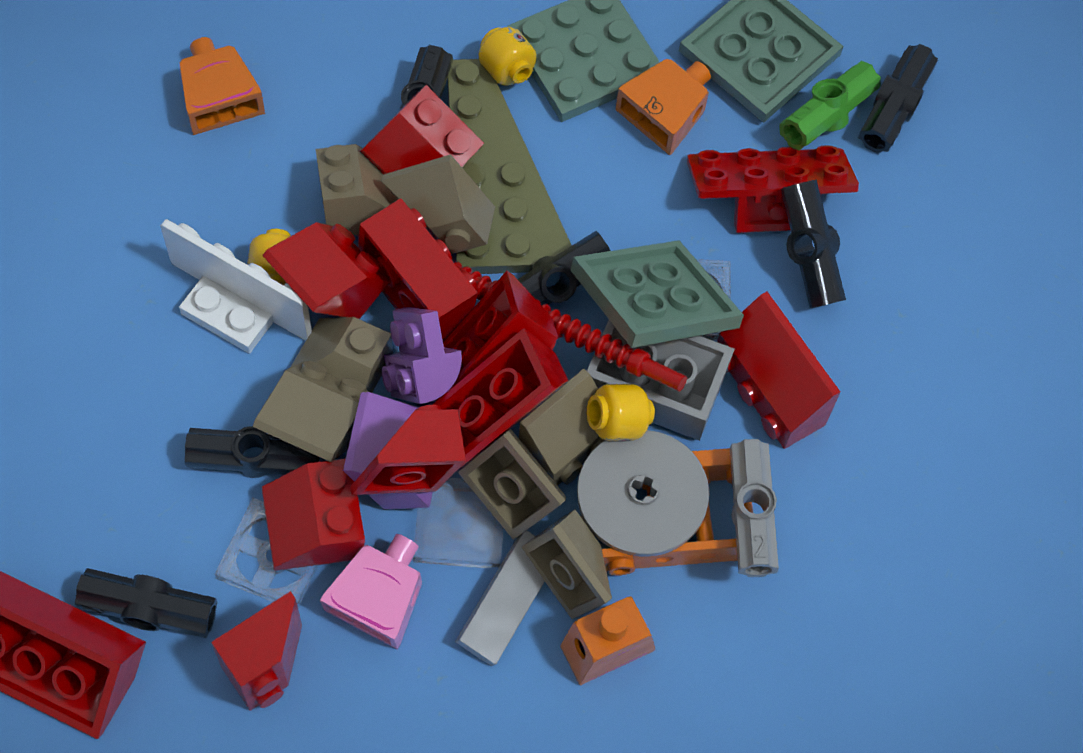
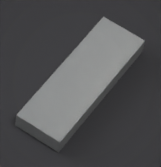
[455,530,545,666]

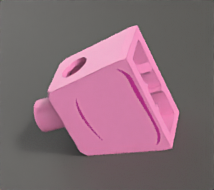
[320,534,422,650]

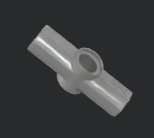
[730,439,779,577]

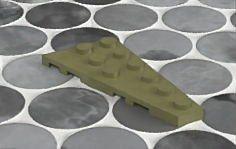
[448,59,572,274]

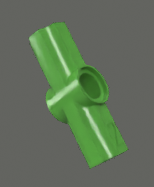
[779,60,881,150]

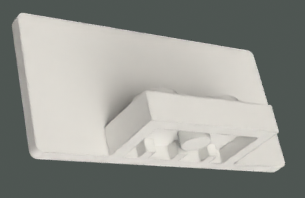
[160,219,312,354]

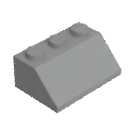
[587,320,734,441]

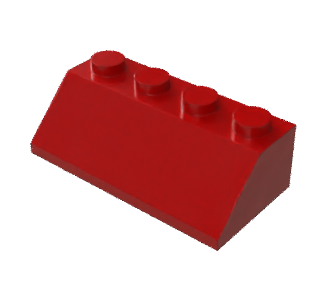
[0,571,146,739]

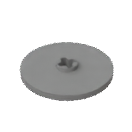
[577,430,709,557]

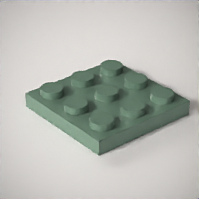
[507,0,660,122]
[679,0,844,123]
[571,240,744,348]

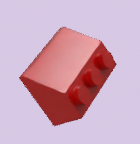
[358,198,478,342]
[435,270,558,401]
[717,291,841,449]
[432,328,569,469]

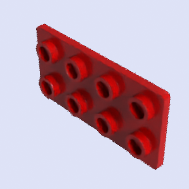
[687,145,859,233]

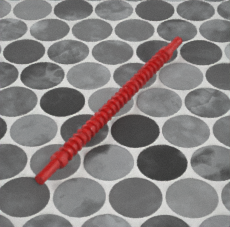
[356,235,687,392]

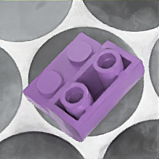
[382,307,462,404]

